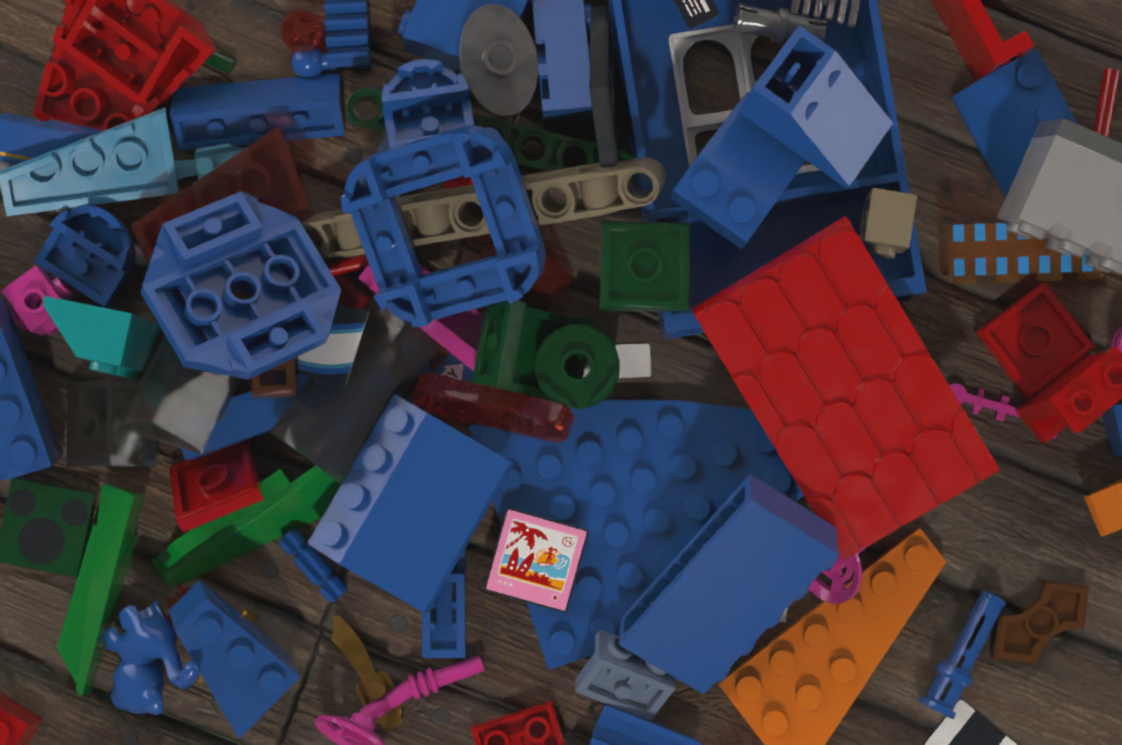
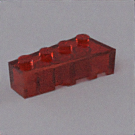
[132,124,313,266]

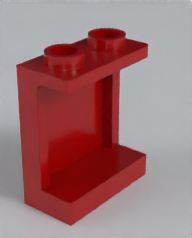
[931,0,1034,82]
[1015,346,1122,444]

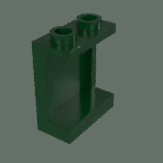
[472,300,593,400]

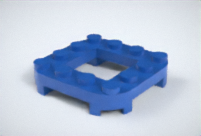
[341,126,546,327]

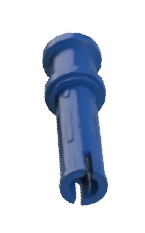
[919,590,1006,720]

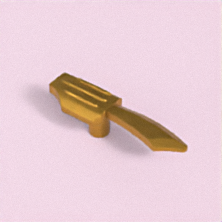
[331,615,403,732]

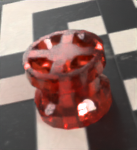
[280,9,326,54]

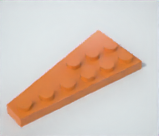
[718,528,946,745]

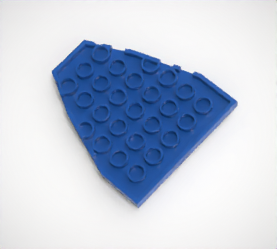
[469,400,804,670]

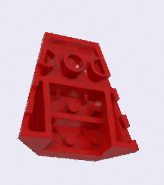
[33,0,217,131]

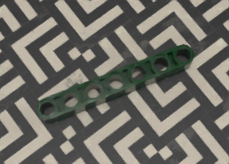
[346,88,634,176]

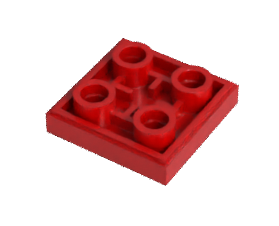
[470,700,566,745]

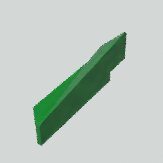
[151,458,344,588]
[57,483,146,696]

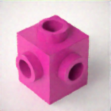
[1,265,74,336]

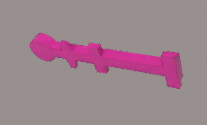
[949,383,1058,439]

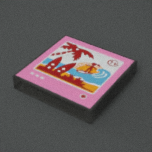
[483,507,590,614]

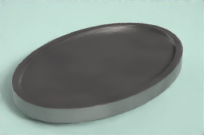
[459,4,538,118]

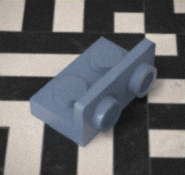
[575,629,676,721]

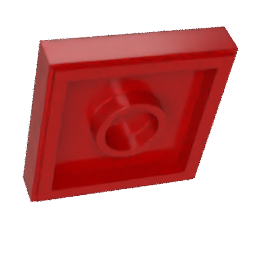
[974,281,1096,399]
[169,439,264,532]

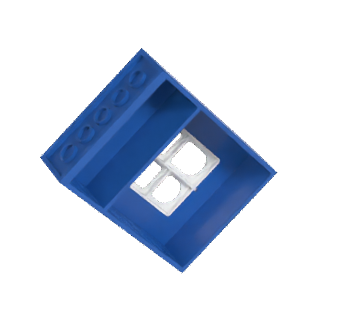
[607,0,927,340]

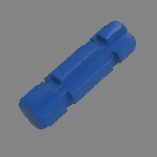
[279,529,347,603]

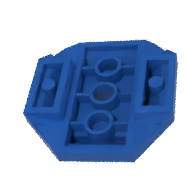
[141,191,341,379]

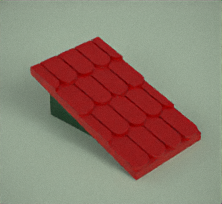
[692,216,1000,560]

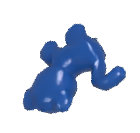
[103,601,201,715]

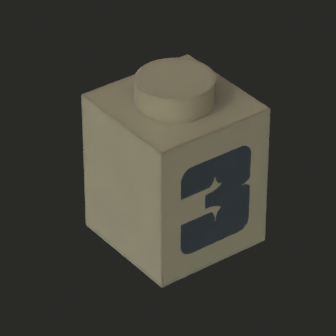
[859,188,917,259]

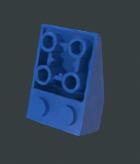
[738,25,893,189]

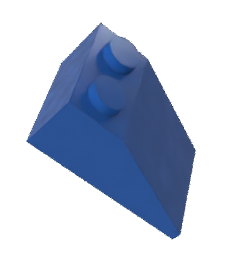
[670,91,806,250]

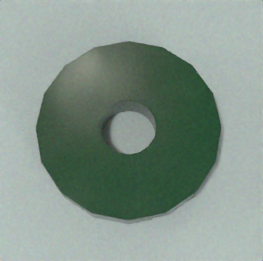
[535,324,620,410]

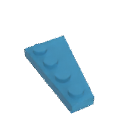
[0,108,179,216]

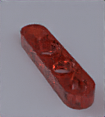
[411,373,575,443]

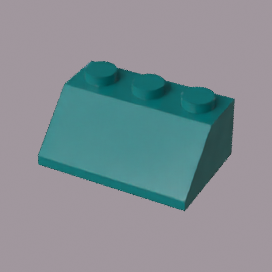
[42,296,161,380]

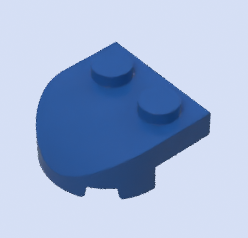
[382,59,475,149]
[34,205,136,307]

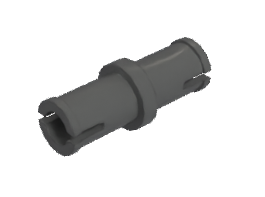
[734,3,827,44]

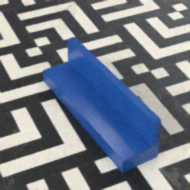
[169,73,345,151]

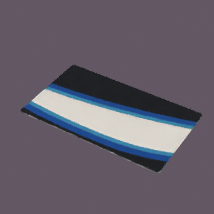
[296,304,368,386]

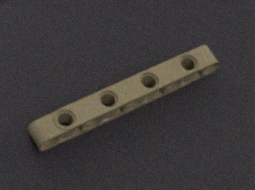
[301,157,666,259]

